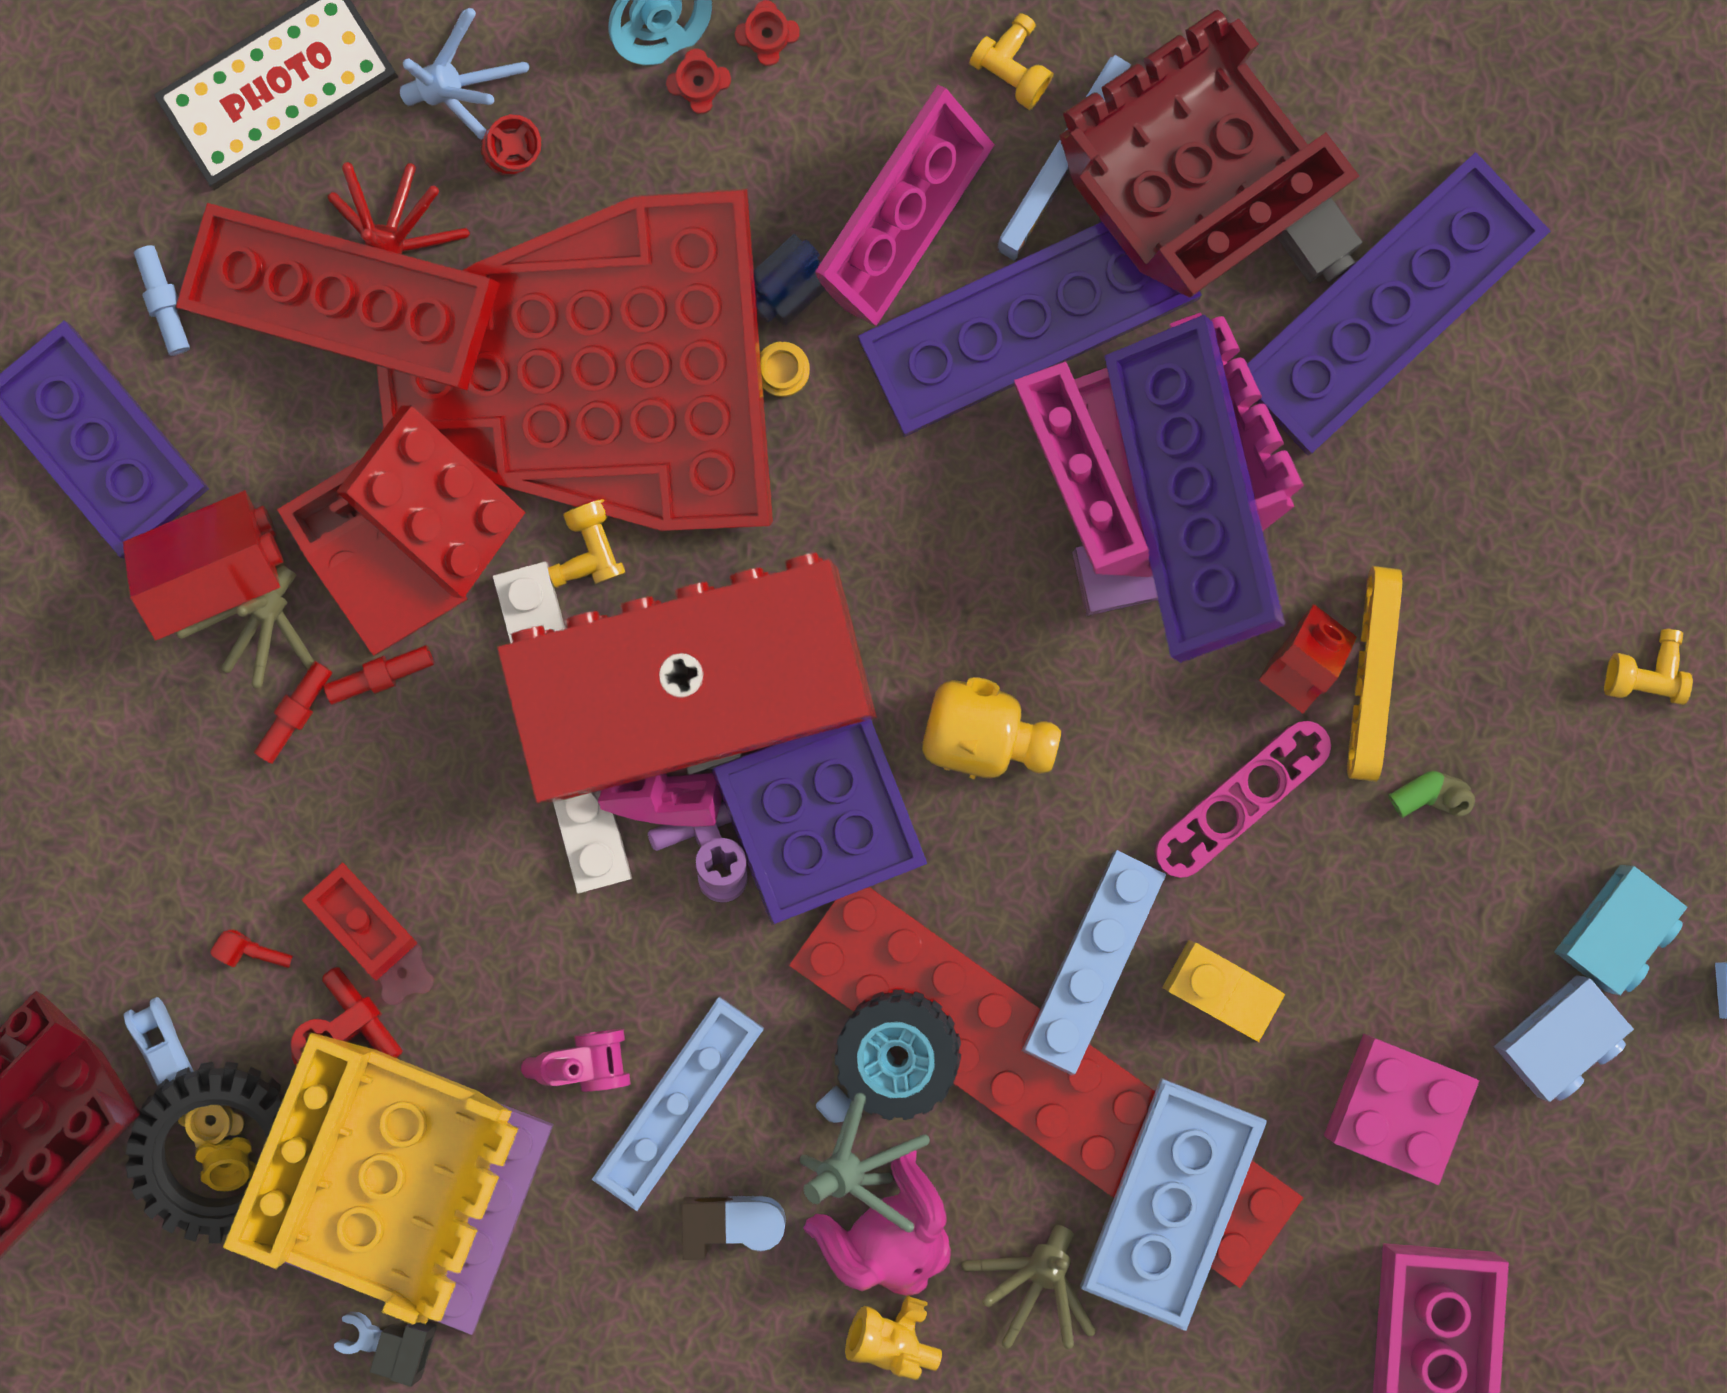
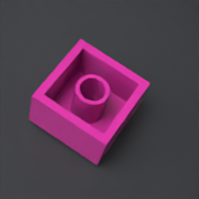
[1324,1034,1480,1185]

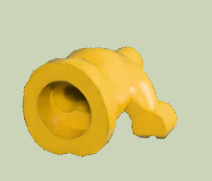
[845,1296,942,1380]

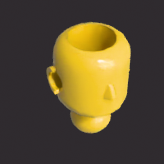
[922,677,1061,779]

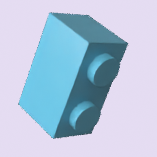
[1554,865,1688,996]

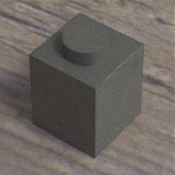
[1276,198,1363,284]

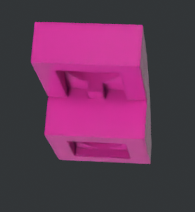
[598,773,722,827]

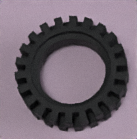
[126,1062,284,1244]

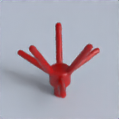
[328,162,470,254]

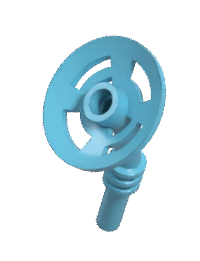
[608,0,712,65]

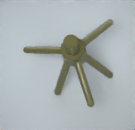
[176,564,314,689]
[961,1225,1095,1350]

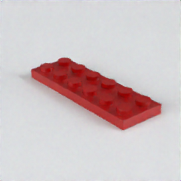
[176,203,500,391]

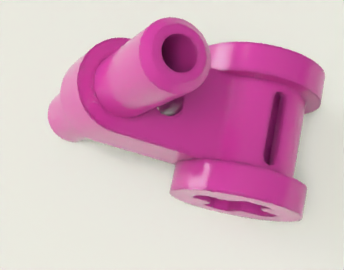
[521,1029,631,1092]

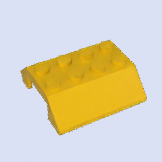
[223,1033,518,1325]

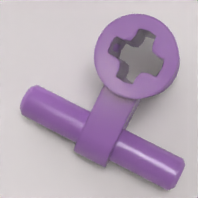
[647,802,747,902]

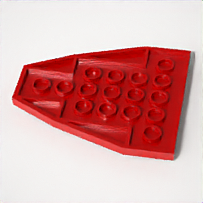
[376,189,773,531]

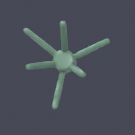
[799,1093,930,1232]

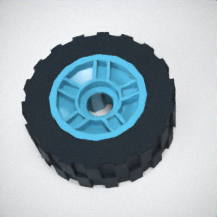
[835,989,961,1120]

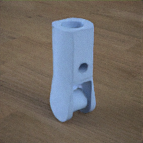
[124,997,193,1086]

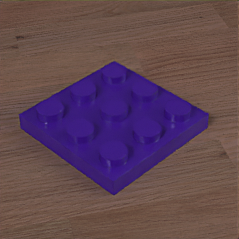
[712,720,928,925]

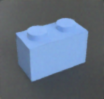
[1494,975,1634,1102]

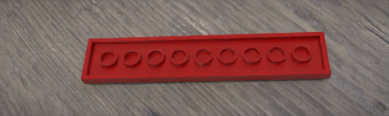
[789,887,1304,1288]

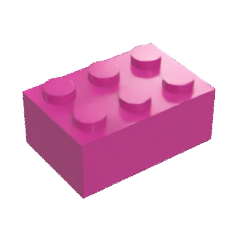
[1373,1243,1509,1393]

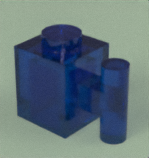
[754,233,825,327]

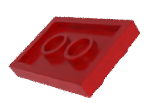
[337,405,525,598]

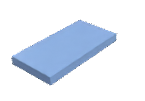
[1080,1078,1267,1331]

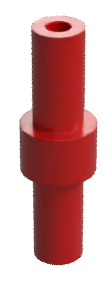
[324,645,435,705]
[254,660,333,764]

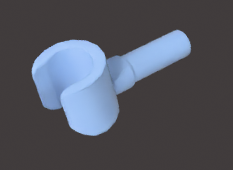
[816,1085,851,1123]

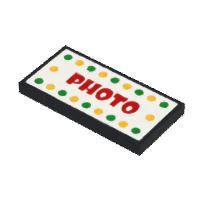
[154,0,398,190]

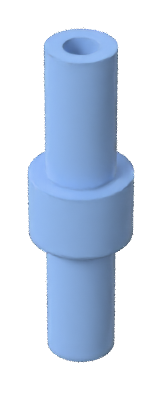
[133,245,190,355]

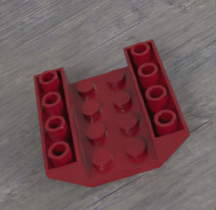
[0,991,141,1260]

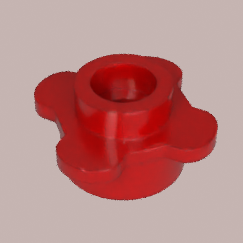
[735,0,800,66]
[666,49,731,114]

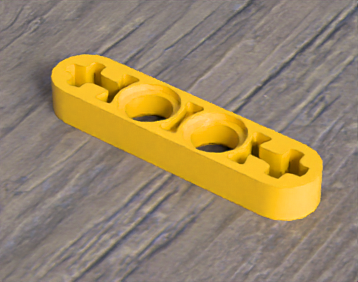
[1347,566,1402,782]

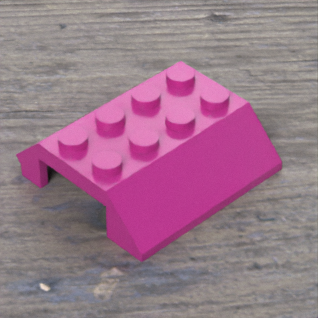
[1014,312,1304,577]

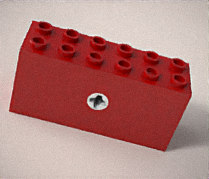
[497,553,877,802]

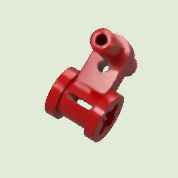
[291,967,403,1068]

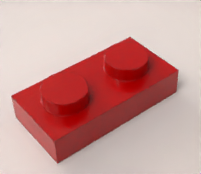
[301,862,418,981]

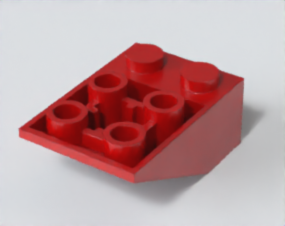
[277,459,468,656]

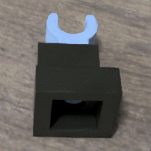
[334,1312,437,1387]

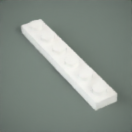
[493,561,632,893]

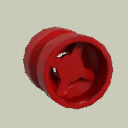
[481,114,541,176]

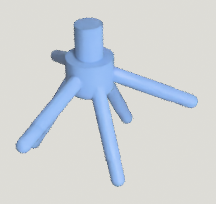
[400,8,529,140]

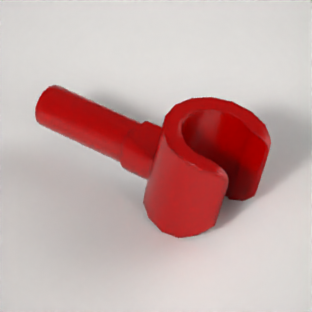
[210,929,293,969]

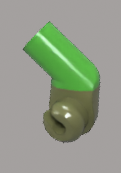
[1388,771,1475,818]

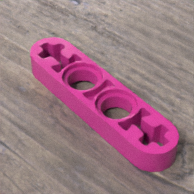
[1154,721,1331,878]

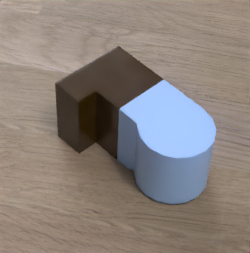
[682,1196,786,1260]

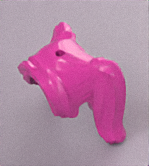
[803,1150,951,1296]

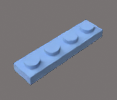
[1022,850,1166,1075]

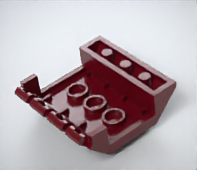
[1059,10,1359,298]

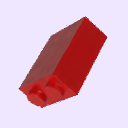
[123,490,283,641]

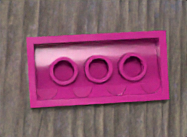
[815,85,995,326]

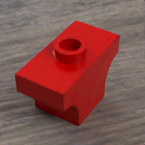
[1259,604,1357,714]

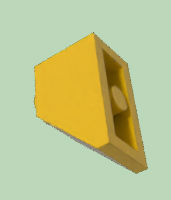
[1162,940,1285,1042]

